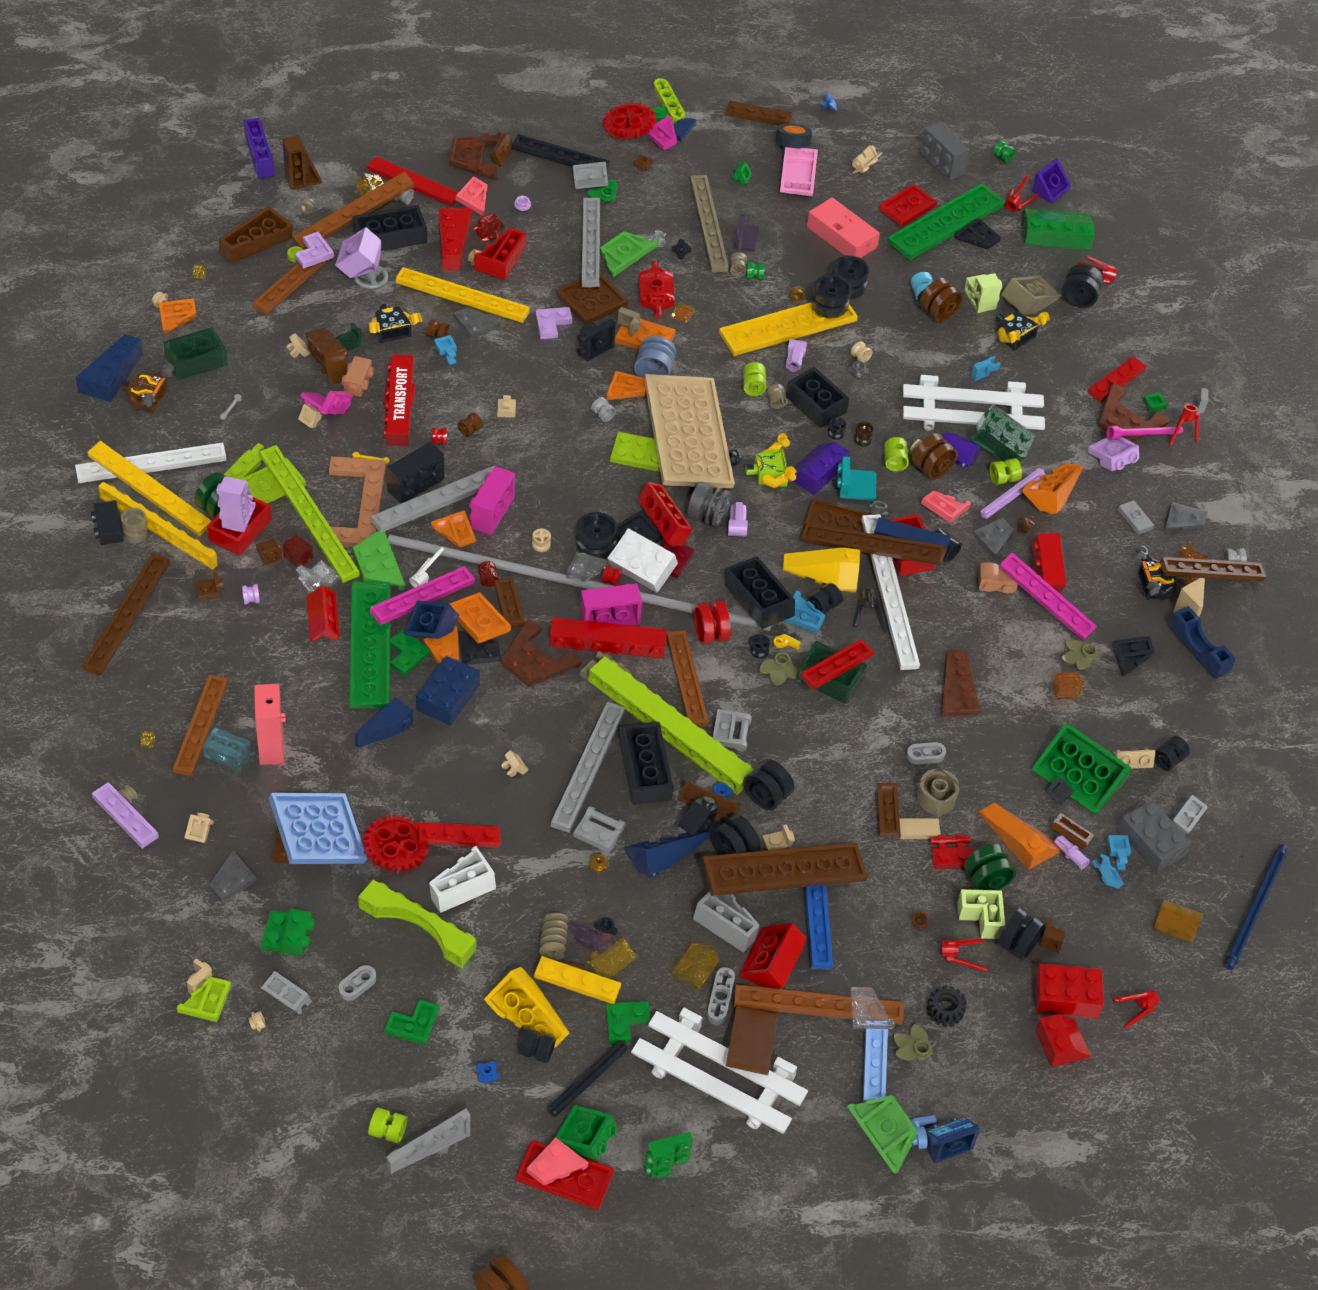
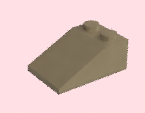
[1002,275,1062,315]

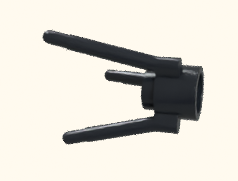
[853,589,886,632]

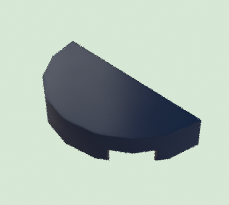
[674,118,697,142]

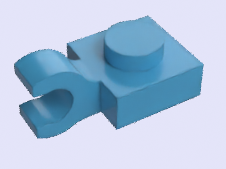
[434,335,457,365]
[971,356,1001,381]
[1107,835,1131,870]
[1092,854,1124,888]

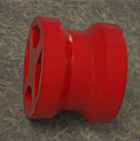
[432,427,447,445]
[602,565,622,586]

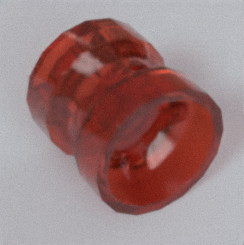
[478,561,499,588]

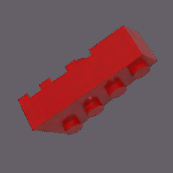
[439,208,472,271]

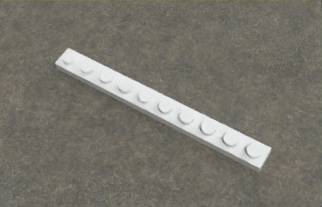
[861,514,920,670]

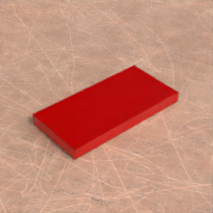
[515,1140,614,1210]

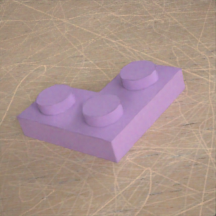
[295,232,334,269]
[535,307,572,339]

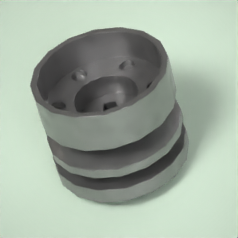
[687,481,731,528]

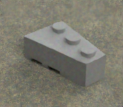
[693,891,760,953]

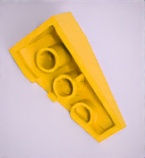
[783,548,860,592]
[484,967,570,1048]

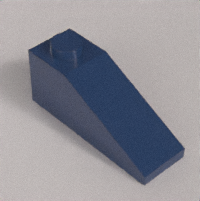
[355,698,413,747]

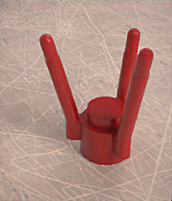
[1005,175,1039,211]
[1078,256,1117,284]
[1169,404,1201,446]
[941,938,988,972]
[1113,990,1159,1029]

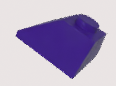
[944,432,984,467]

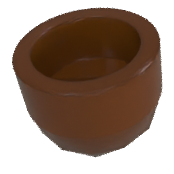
[912,912,929,930]

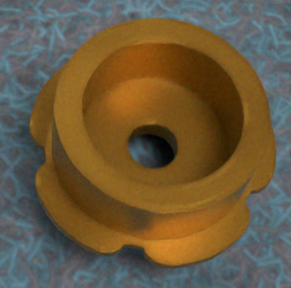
[788,286,805,302]
[589,854,609,873]

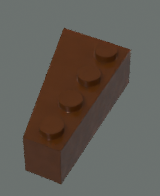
[219,205,293,262]

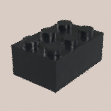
[786,367,849,428]
[387,441,444,504]

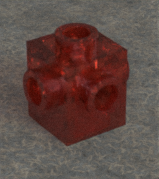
[474,213,505,241]

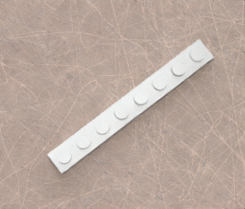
[75,443,226,483]

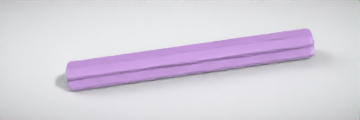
[980,468,1046,519]

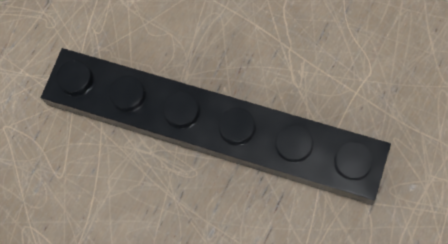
[512,134,610,169]

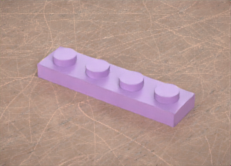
[92,782,159,849]

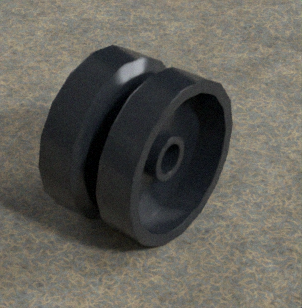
[832,255,870,299]
[1061,264,1104,308]
[811,274,851,318]
[576,512,618,560]
[743,759,795,811]
[710,814,761,855]
[998,907,1047,961]

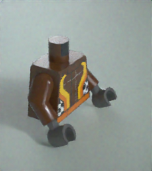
[121,363,174,413]

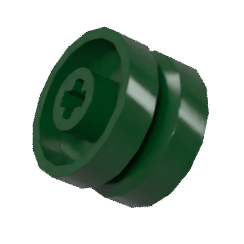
[194,472,226,518]
[964,844,1017,891]

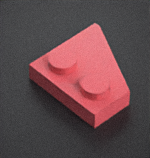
[455,176,487,216]
[921,491,971,523]
[527,1137,588,1185]

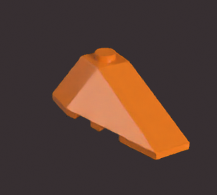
[1023,463,1083,514]
[979,802,1060,870]

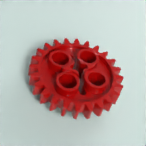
[603,102,656,140]
[362,814,429,875]

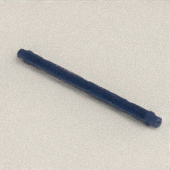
[1225,844,1288,970]

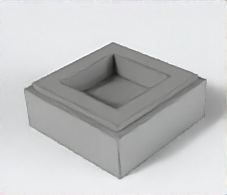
[1197,388,1209,413]

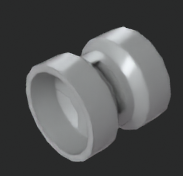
[393,189,414,205]
[591,397,616,422]
[1223,548,1247,562]

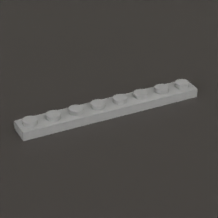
[582,198,600,288]
[371,465,495,533]
[551,702,625,833]

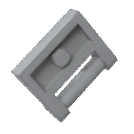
[713,709,752,752]
[573,806,626,853]

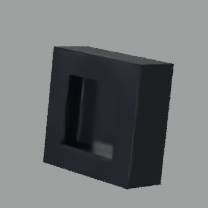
[1046,776,1075,805]

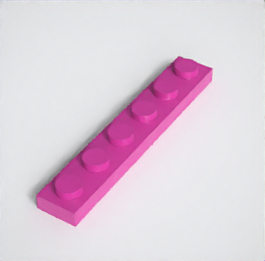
[999,553,1097,641]
[370,566,475,626]

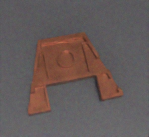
[449,132,503,180]
[1098,382,1170,443]
[501,618,582,687]

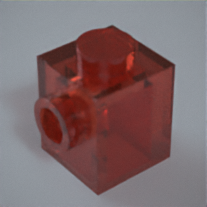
[283,534,313,569]

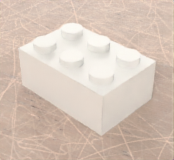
[608,528,678,593]

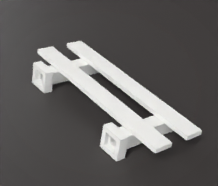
[903,375,1045,437]
[631,1008,808,1134]

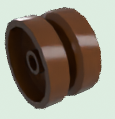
[919,278,963,322]
[912,433,958,480]
[473,1253,529,1290]

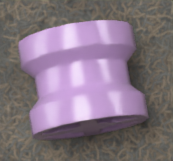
[242,584,260,605]

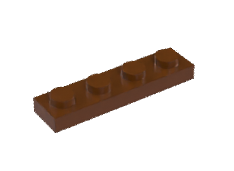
[726,100,792,126]

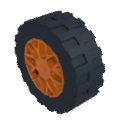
[775,123,812,148]

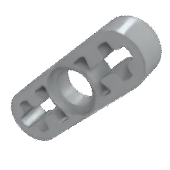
[707,967,735,1025]

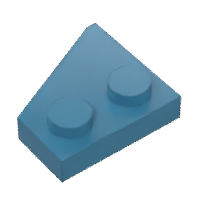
[784,591,825,634]

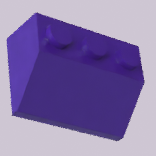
[793,442,849,495]

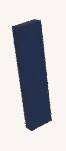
[874,517,951,554]

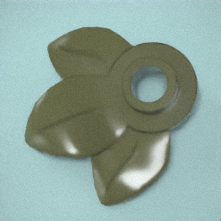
[1061,640,1098,670]
[760,652,798,686]
[893,1024,933,1061]

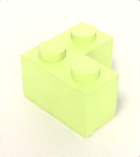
[964,273,1002,313]
[957,889,1005,939]

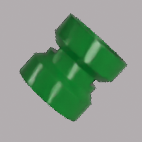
[993,140,1016,163]
[746,262,765,280]

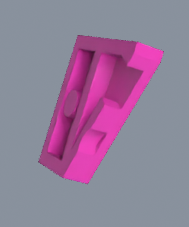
[645,116,677,150]

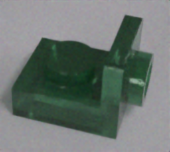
[335,323,364,352]

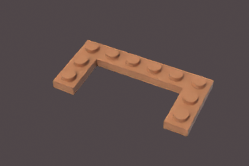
[329,456,386,547]

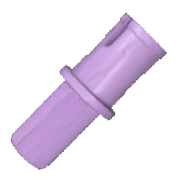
[1054,835,1090,870]

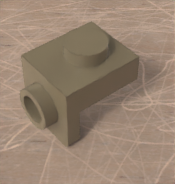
[618,307,642,336]

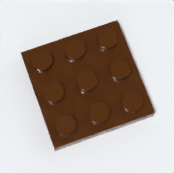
[556,272,628,325]

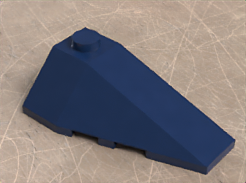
[624,830,711,876]

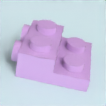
[1088,437,1139,471]

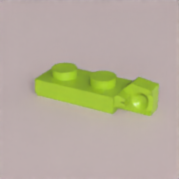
[224,443,264,479]

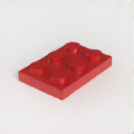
[879,184,937,227]

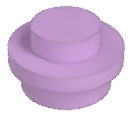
[514,196,531,211]

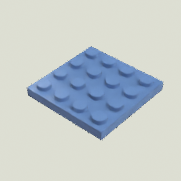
[269,793,367,864]

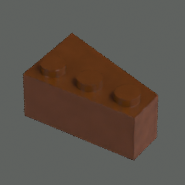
[282,135,323,190]

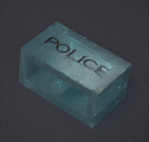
[203,728,251,771]

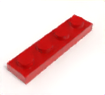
[1088,356,1146,403]
[801,639,874,690]
[418,822,501,848]

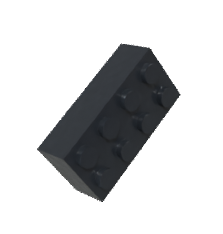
[352,205,427,251]
[725,556,795,629]
[619,722,674,805]

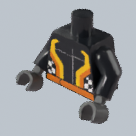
[1135,545,1185,600]

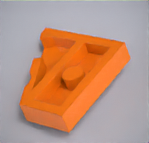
[159,298,197,334]
[606,371,646,400]
[431,510,476,548]
[423,625,459,665]

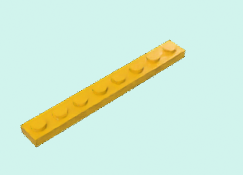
[396,267,530,323]
[87,441,212,536]
[98,482,218,570]

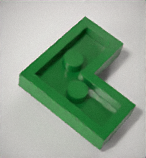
[390,630,431,677]
[385,1000,440,1045]
[606,1001,650,1045]

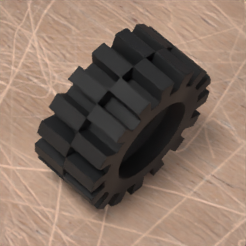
[927,985,967,1027]

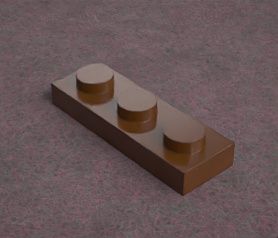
[494,578,525,628]
[678,781,741,820]
[876,783,900,838]

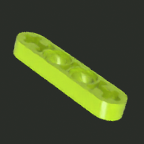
[653,78,685,124]

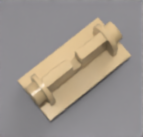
[852,146,882,174]
[1113,749,1155,769]

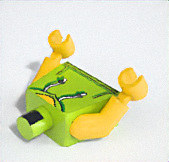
[745,433,796,488]

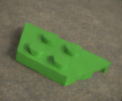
[600,231,659,277]
[352,531,405,590]
[847,1095,919,1174]

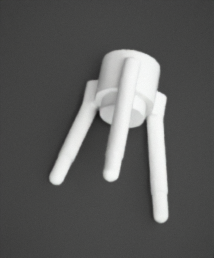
[409,547,444,588]

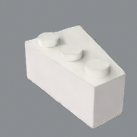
[429,846,496,913]

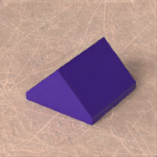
[1032,158,1072,203]

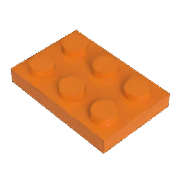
[615,319,676,350]
[450,592,511,643]

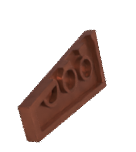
[942,649,981,717]

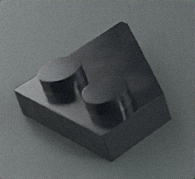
[954,218,1001,249]
[458,631,501,665]
[1112,636,1155,676]

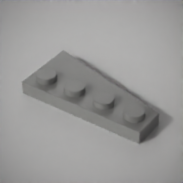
[386,1108,470,1174]

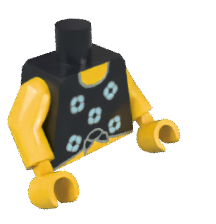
[369,304,422,343]
[996,312,1050,351]

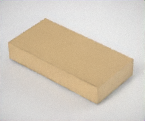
[900,818,941,839]

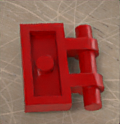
[930,834,973,870]

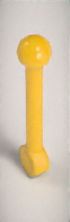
[352,452,390,464]

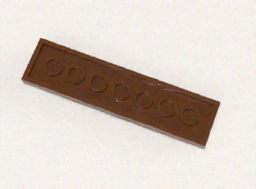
[702,843,868,896]

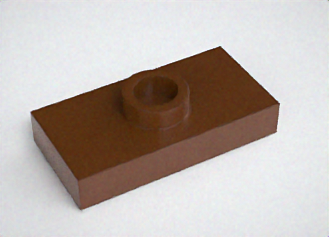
[491,133,512,167]
[1051,813,1094,849]

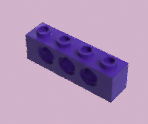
[243,118,275,179]

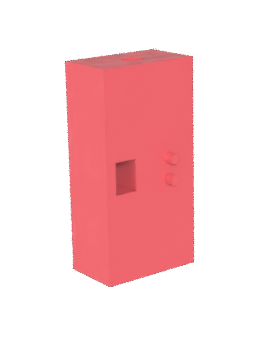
[807,197,880,258]
[255,684,286,765]

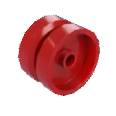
[694,600,731,645]

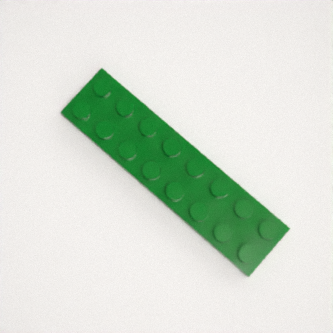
[887,183,1005,260]
[350,582,390,709]

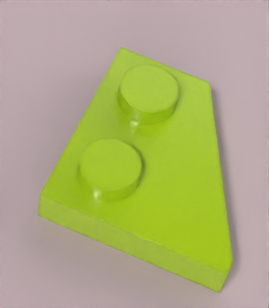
[177,977,231,1022]

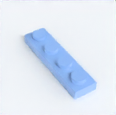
[863,1024,888,1103]

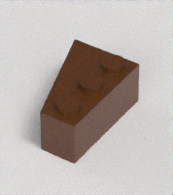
[306,327,348,386]

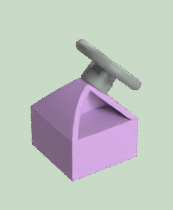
[335,227,388,290]

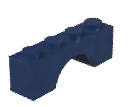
[1169,606,1236,679]

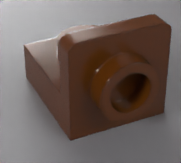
[256,539,282,565]
[195,572,224,601]

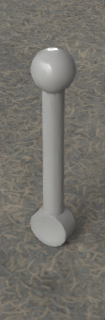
[220,394,241,420]

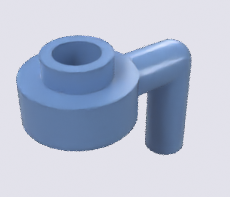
[911,1115,936,1150]

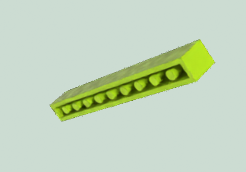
[588,656,754,795]

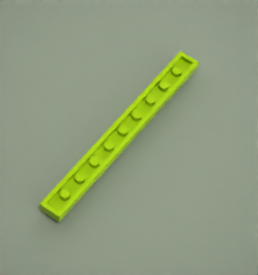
[260,445,360,583]

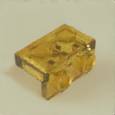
[357,173,390,203]
[585,937,637,979]
[671,942,719,990]

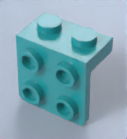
[837,456,876,501]

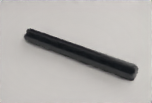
[547,1040,628,1117]

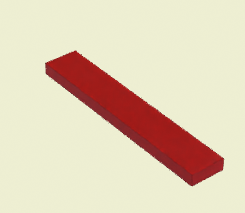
[367,156,459,207]

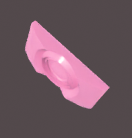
[780,146,818,196]

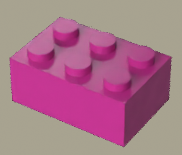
[469,466,515,535]
[580,583,642,626]

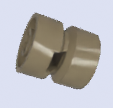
[121,508,148,543]

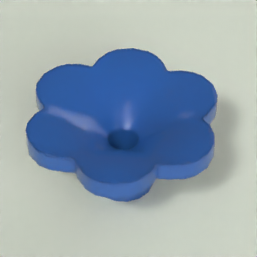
[822,92,837,111]

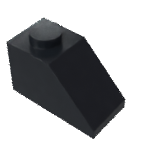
[678,796,720,836]

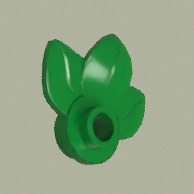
[587,179,618,202]

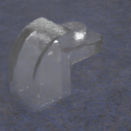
[296,560,339,593]

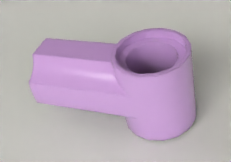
[786,339,807,372]
[728,502,748,537]

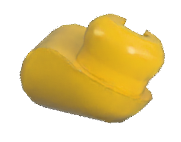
[773,634,802,650]

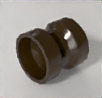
[854,421,874,447]

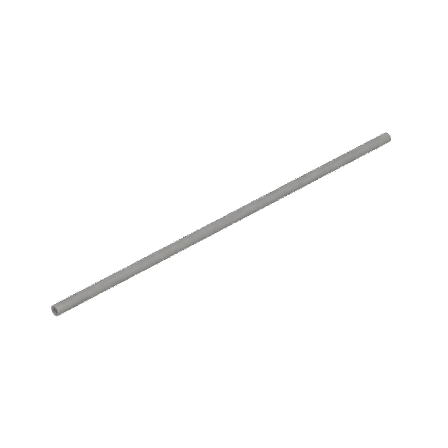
[388,534,771,631]

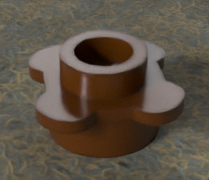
[633,155,653,171]
[1018,515,1035,533]

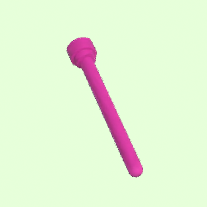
[1106,426,1183,440]

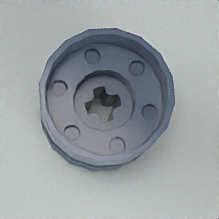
[634,336,676,378]

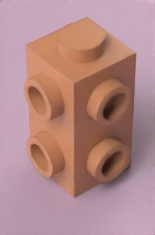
[341,356,374,397]

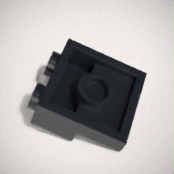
[576,318,616,362]

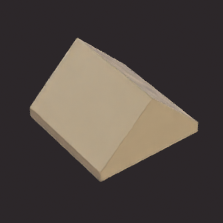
[1173,578,1205,617]

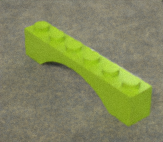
[358,880,476,968]

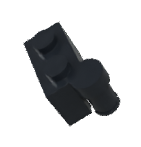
[91,500,123,545]

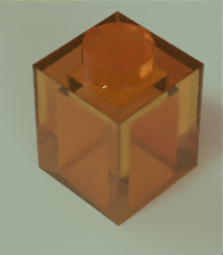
[1053,672,1084,700]

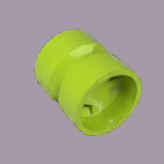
[743,362,766,396]
[884,437,909,471]
[989,458,1022,485]
[368,1107,408,1144]

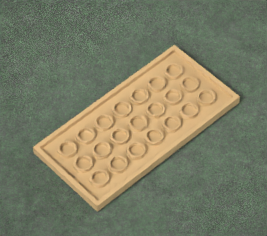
[644,374,735,488]

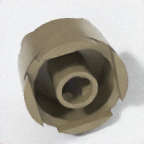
[916,769,959,817]

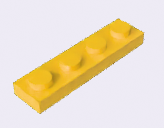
[534,956,622,1005]

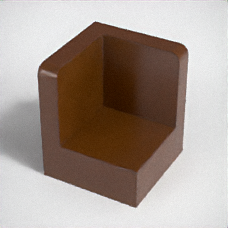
[1040,917,1066,953]

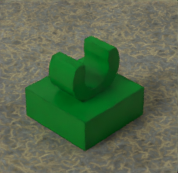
[731,161,752,185]

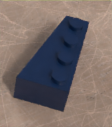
[76,334,143,402]

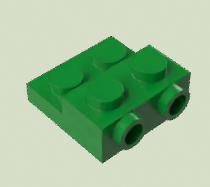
[261,909,315,956]
[556,1105,617,1160]
[643,1132,693,1179]

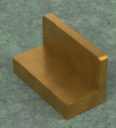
[1154,900,1203,943]

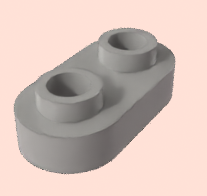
[906,742,946,764]
[338,965,376,1001]

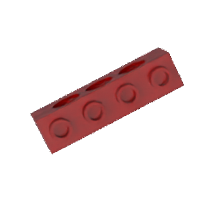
[638,482,693,546]

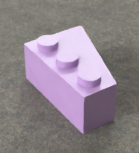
[217,476,256,532]

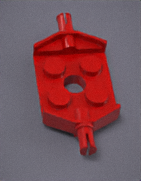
[639,261,675,319]

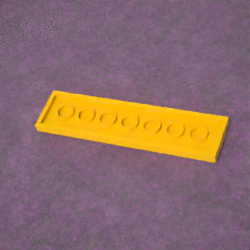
[719,303,858,356]

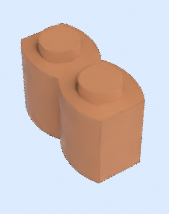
[978,563,1018,594]

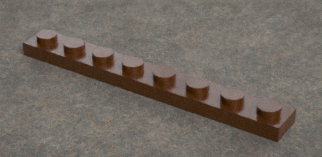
[801,523,946,565]
[82,554,170,676]

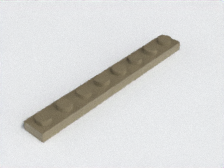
[690,175,729,273]

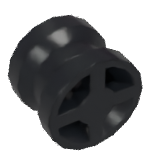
[827,417,847,440]
[750,634,770,659]

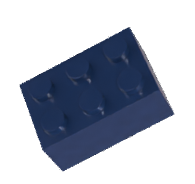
[416,656,480,726]

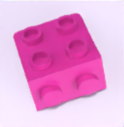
[300,391,353,415]

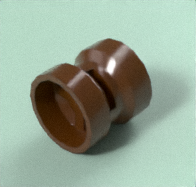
[426,319,449,338]
[458,413,483,437]

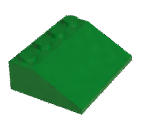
[1024,208,1095,250]
[1031,723,1132,815]

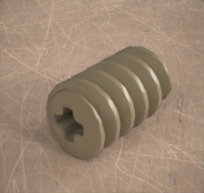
[539,913,569,960]

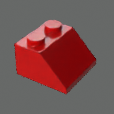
[1035,1014,1091,1067]

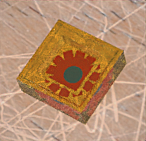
[672,302,695,323]

